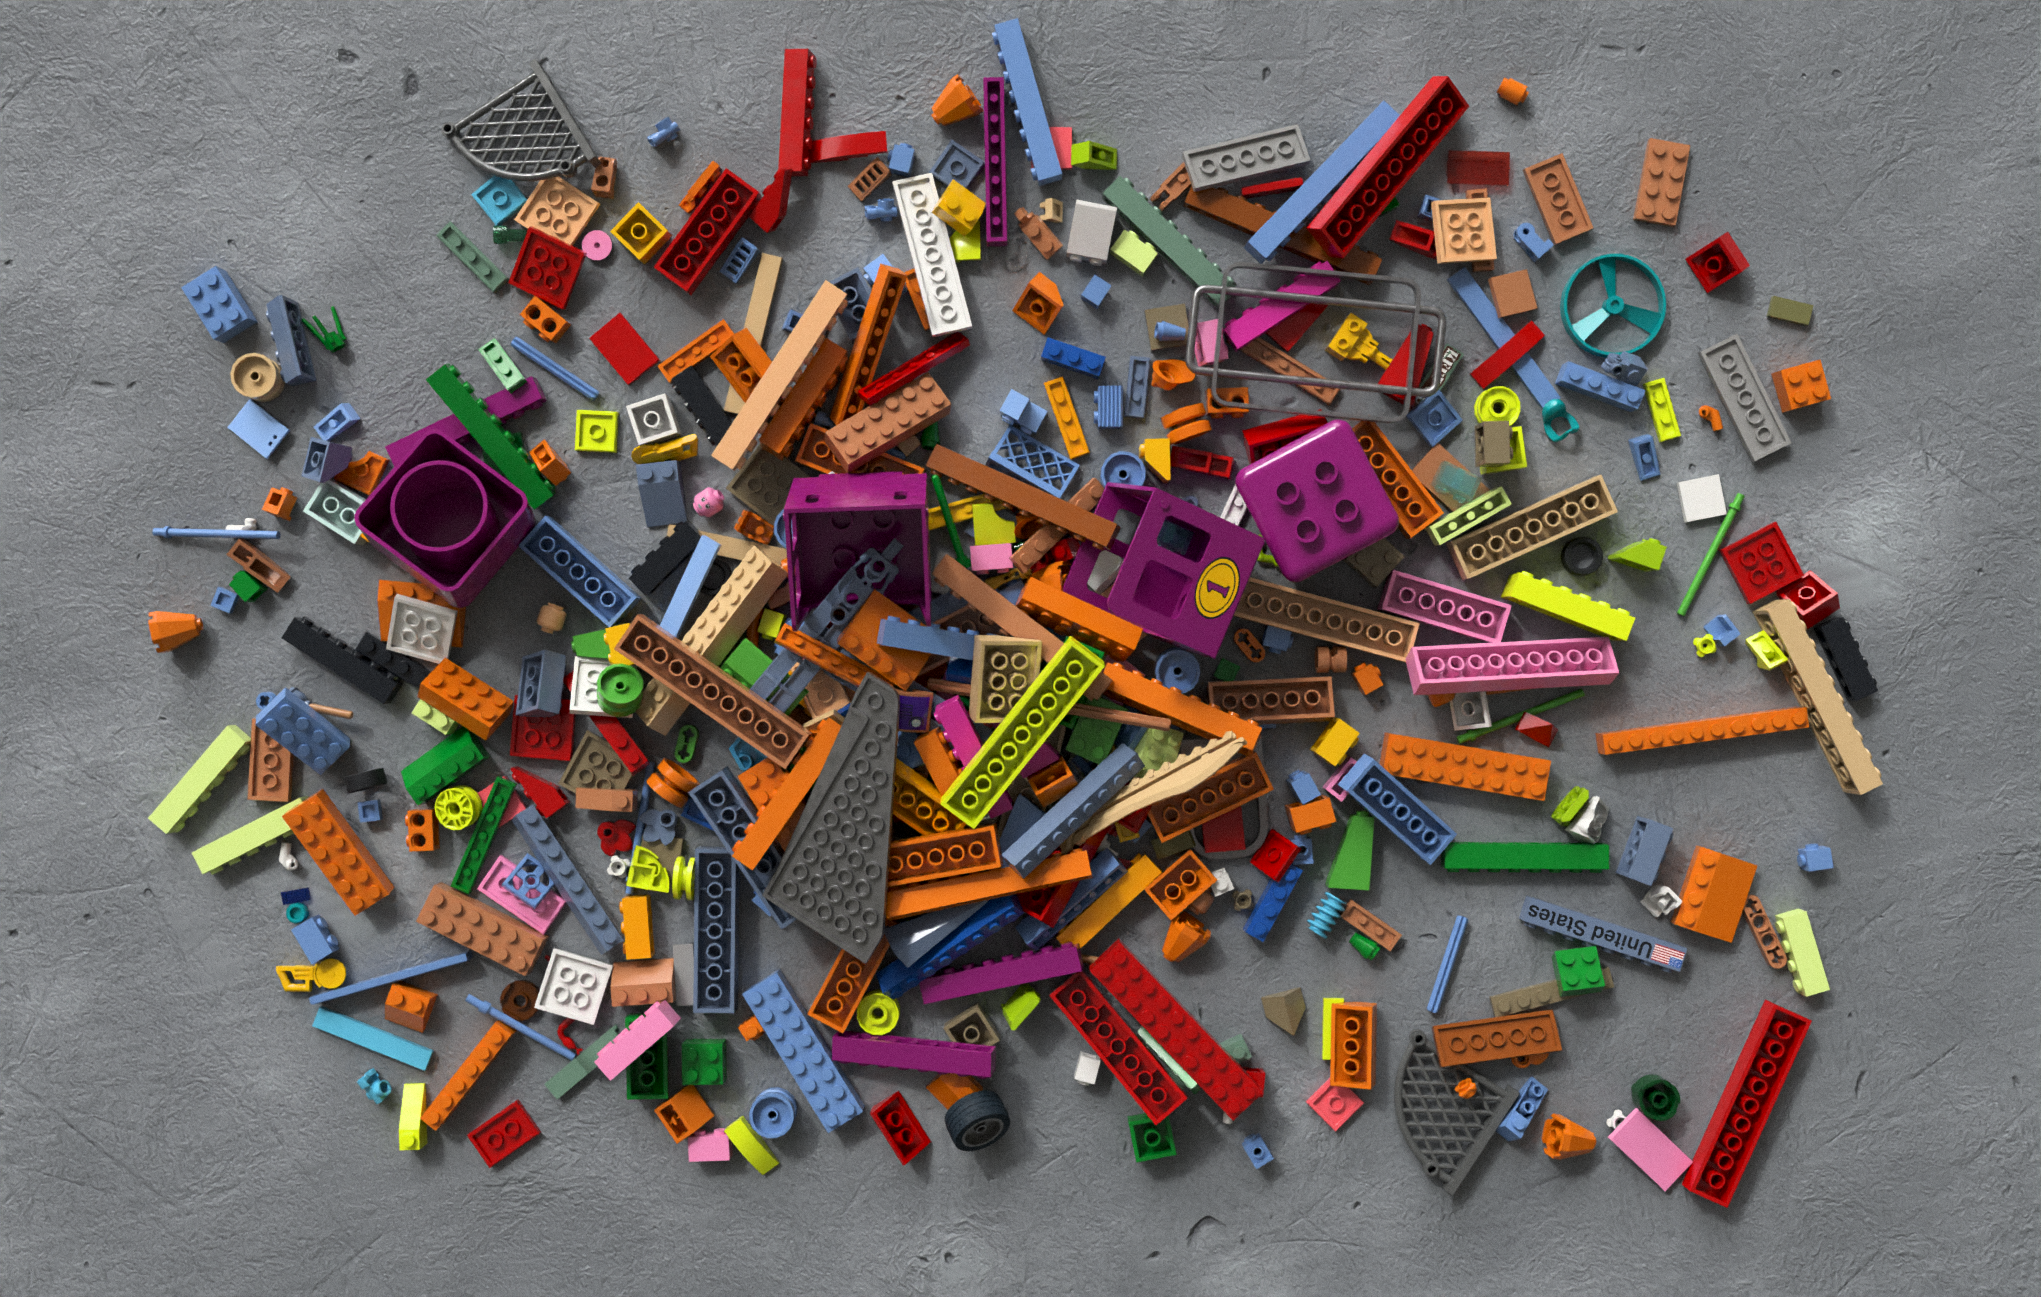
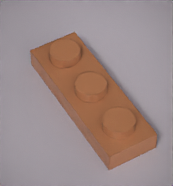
[1340,899,1402,951]

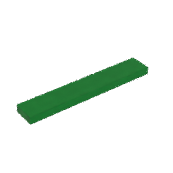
[450,776,517,894]

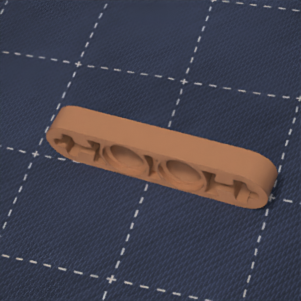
[1742,894,1787,969]

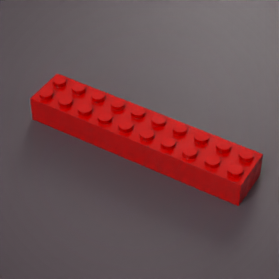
[1306,76,1470,258]
[1089,938,1263,1121]
[1682,1000,1812,1208]

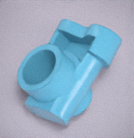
[357,1068,391,1104]

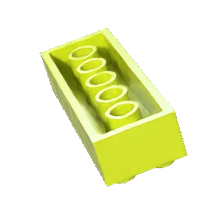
[1501,571,1635,641]

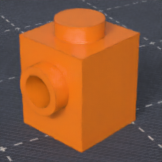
[1351,662,1383,695]

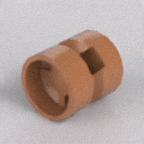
[1315,646,1347,673]

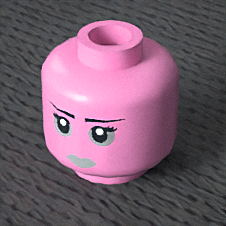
[693,487,724,518]

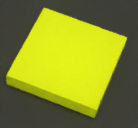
[575,410,619,453]

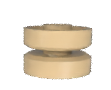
[230,353,285,402]

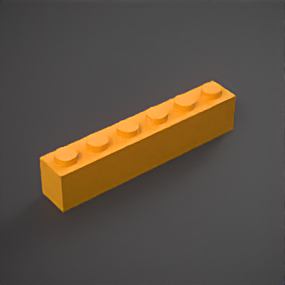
[1056,852,1162,949]

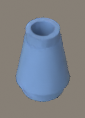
[1154,321,1186,341]

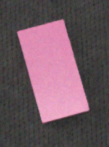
[477,855,566,935]
[1608,1108,1693,1191]

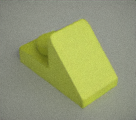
[1745,630,1788,671]

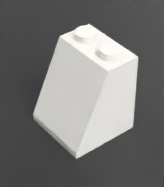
[1066,200,1117,266]

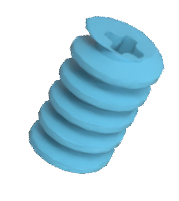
[1307,892,1346,939]

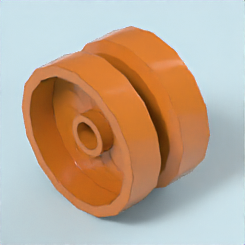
[1160,403,1212,446]
[646,758,700,808]

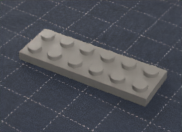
[1182,124,1311,192]
[1698,334,1791,462]

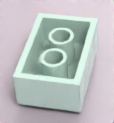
[303,478,366,545]

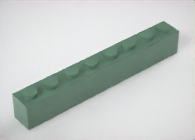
[1102,176,1237,310]

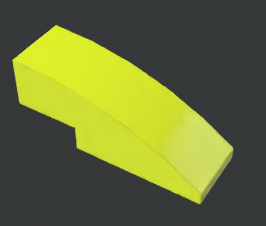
[724,1116,780,1175]

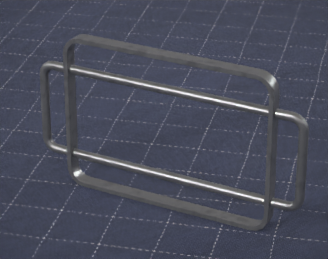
[1185,262,1446,423]

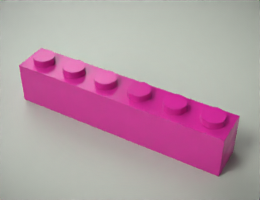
[1223,261,1341,352]
[934,695,1013,819]

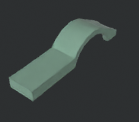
[544,1024,618,1100]

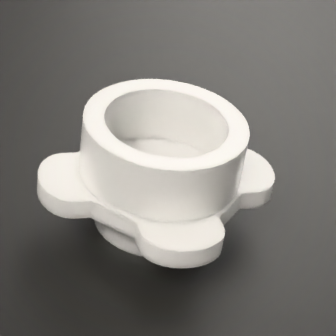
[607,855,630,878]
[1606,1110,1627,1129]

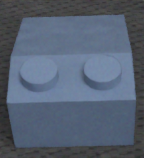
[636,460,688,527]

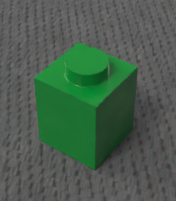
[229,570,268,603]

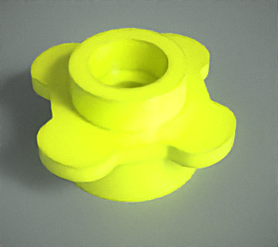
[1693,634,1717,657]

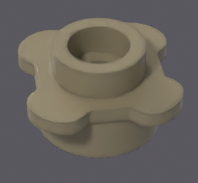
[1232,889,1254,911]

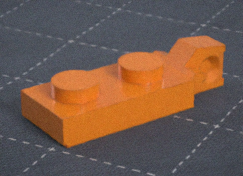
[679,161,721,214]

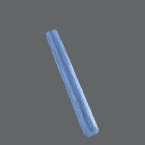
[511,337,599,400]
[1427,915,1468,1013]

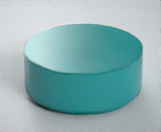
[286,902,309,923]

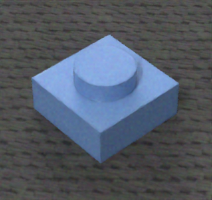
[210,587,239,613]
[357,799,383,823]

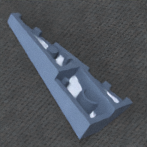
[884,900,988,968]

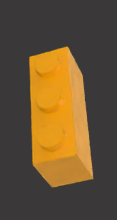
[619,894,655,960]

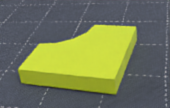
[972,503,1016,546]

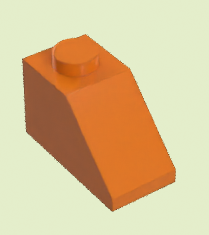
[529,439,571,486]

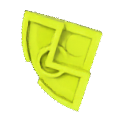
[949,221,981,263]
[626,845,669,893]

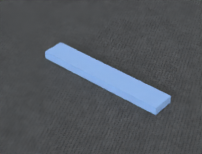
[660,535,721,638]

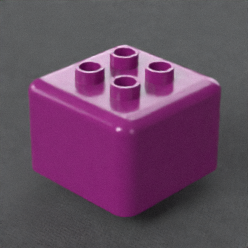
[1236,419,1399,582]
[354,430,536,608]

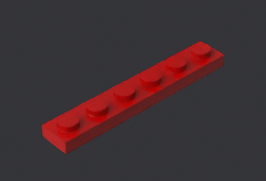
[857,332,970,405]

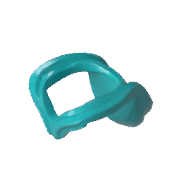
[1542,399,1580,442]

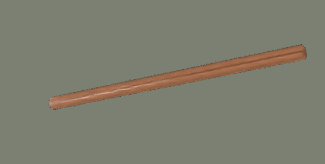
[927,678,1171,731]

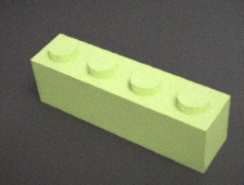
[1425,486,1512,545]
[1775,909,1830,997]

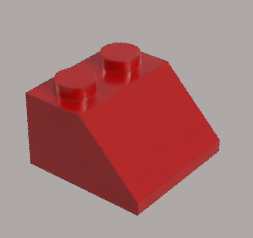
[1685,232,1750,293]
[1776,570,1840,629]

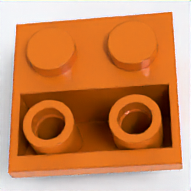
[1027,755,1078,808]
[654,1085,715,1144]

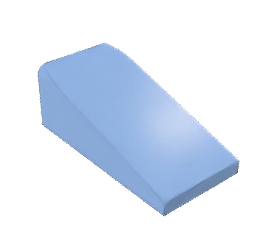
[314,403,360,441]

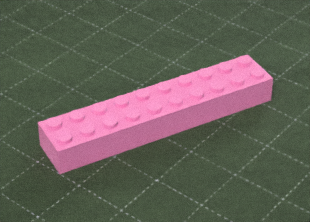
[1405,637,1619,695]

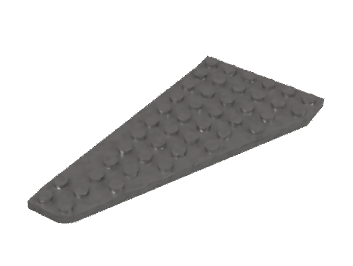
[762,672,900,964]

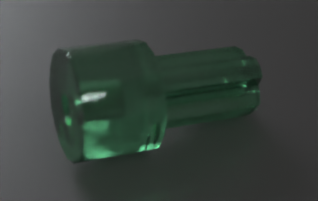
[493,225,527,244]

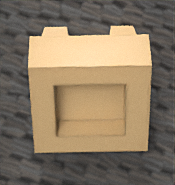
[1040,198,1063,223]

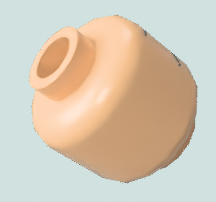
[536,602,567,634]

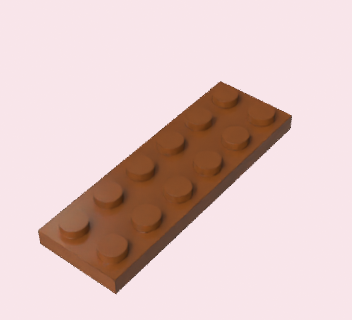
[1432,1010,1562,1068]

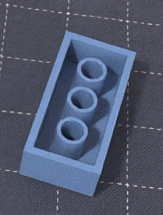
[255,687,350,775]

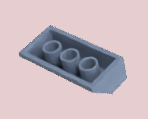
[266,295,317,386]

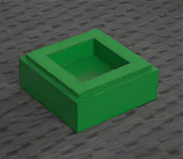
[1213,658,1240,682]

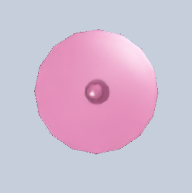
[582,230,612,260]

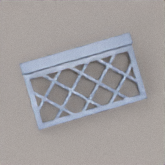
[985,425,1080,498]

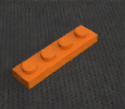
[658,319,734,384]

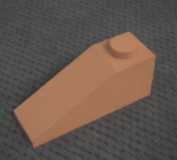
[575,787,638,812]

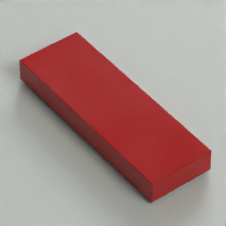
[1240,177,1303,199]

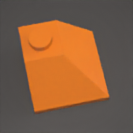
[1012,272,1064,335]

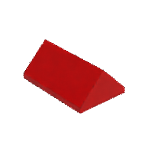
[870,1091,931,1166]

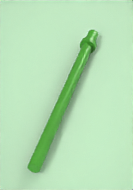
[1677,493,1745,617]
[1456,689,1585,744]

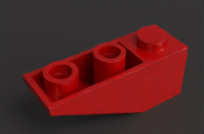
[749,167,793,233]
[1030,537,1080,574]
[510,766,570,818]

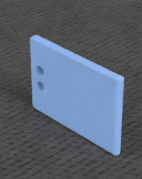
[228,399,290,459]

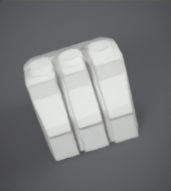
[1640,885,1683,917]

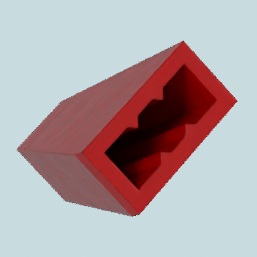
[1378,324,1434,410]

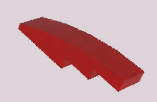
[809,131,888,163]

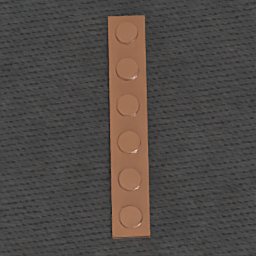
[1009,478,1104,574]

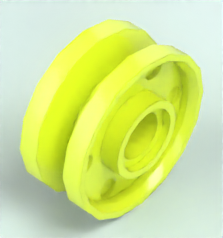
[1474,386,1521,426]
[435,785,482,830]
[672,856,695,900]
[857,989,900,1035]

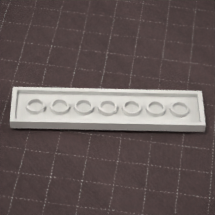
[892,173,972,337]

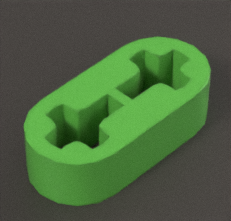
[675,725,699,763]

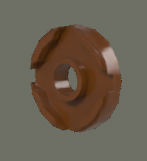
[500,980,539,1021]

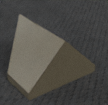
[1261,987,1306,1036]

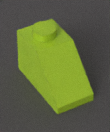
[1071,141,1117,170]

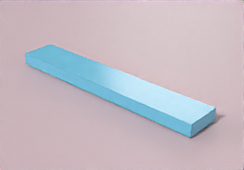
[312,1006,434,1071]

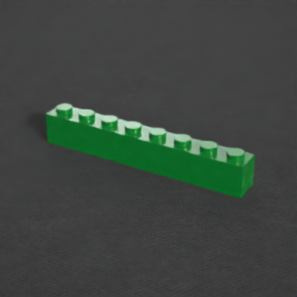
[425,363,556,510]
[1441,842,1609,873]

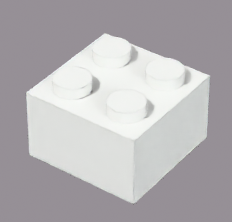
[626,393,682,445]

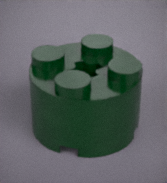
[1631,1074,1680,1121]

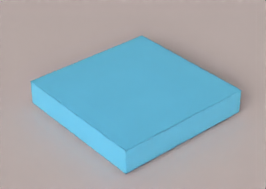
[471,169,528,227]

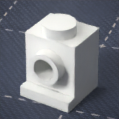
[1210,867,1234,897]

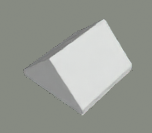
[1450,691,1492,731]

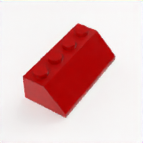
[1242,409,1328,464]

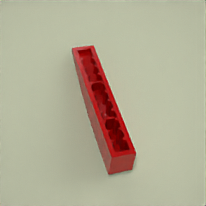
[563,671,650,776]

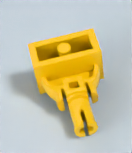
[1325,313,1393,370]

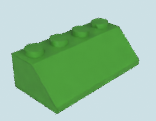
[720,638,809,715]

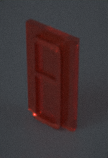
[1446,150,1510,186]

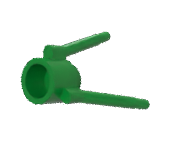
[302,306,347,353]

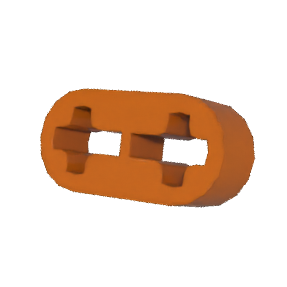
[1233,629,1265,662]

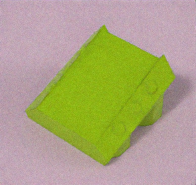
[1551,786,1589,826]
[1001,983,1041,1031]

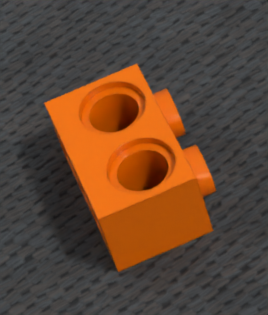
[520,296,571,343]
[1205,387,1249,419]
[405,808,440,852]

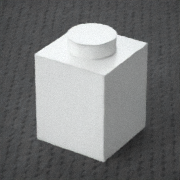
[1074,1051,1101,1086]

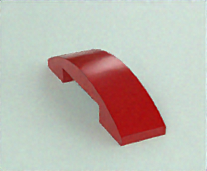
[1470,320,1545,389]

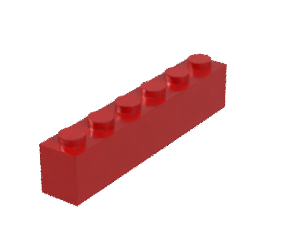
[778,49,817,176]

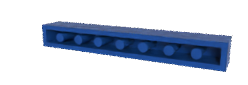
[876,894,1024,999]

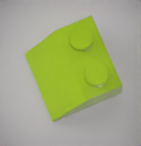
[1608,538,1667,572]

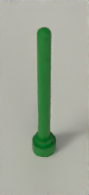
[931,475,971,568]

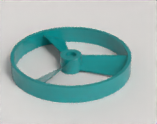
[1560,254,1666,358]

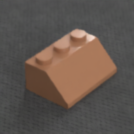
[611,958,676,1007]

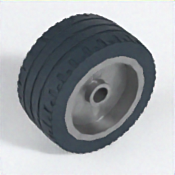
[944,1090,1010,1152]

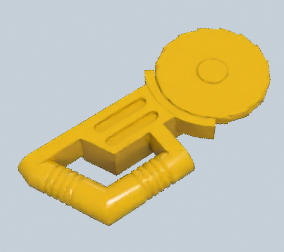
[631,434,698,464]
[276,958,347,992]

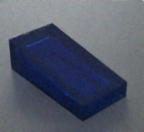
[281,887,311,905]

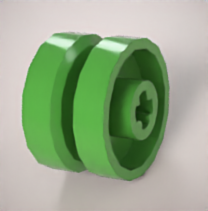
[597,664,643,717]

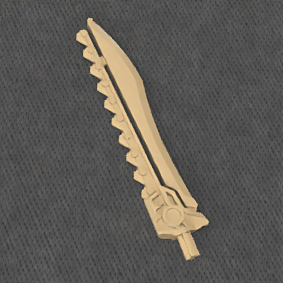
[1059,731,1247,855]

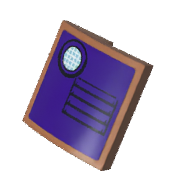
[896,689,934,732]

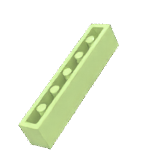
[148,725,251,834]
[192,796,309,875]

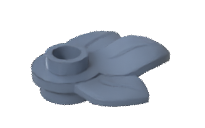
[639,809,677,846]

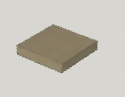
[1144,304,1189,351]
[641,836,684,878]

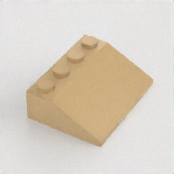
[969,635,1042,723]

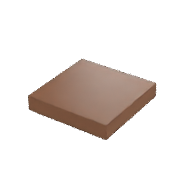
[1488,269,1537,319]

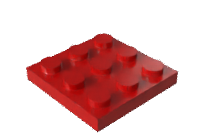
[508,226,587,309]
[1719,522,1805,604]
[509,695,576,761]

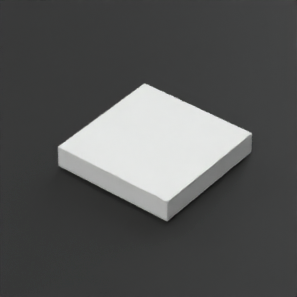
[1677,474,1727,523]

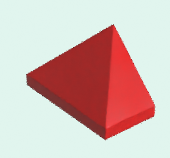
[1515,711,1558,748]

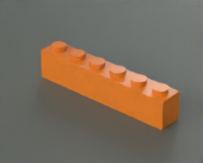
[420,1020,517,1131]

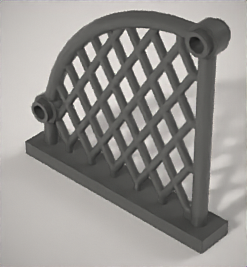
[441,59,602,181]
[1394,1029,1520,1196]

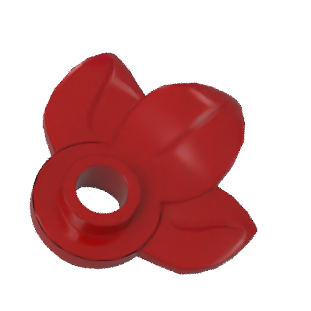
[597,819,636,856]

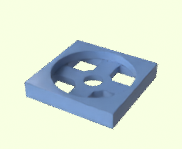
[501,853,555,910]

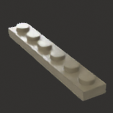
[1489,966,1614,1017]

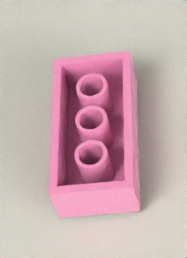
[594,1000,681,1081]

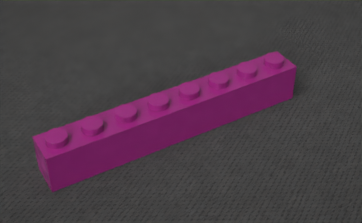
[983,77,1007,247]
[385,376,547,467]
[919,942,1084,1004]
[832,1031,996,1079]

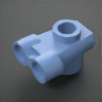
[647,117,680,147]
[864,198,897,221]

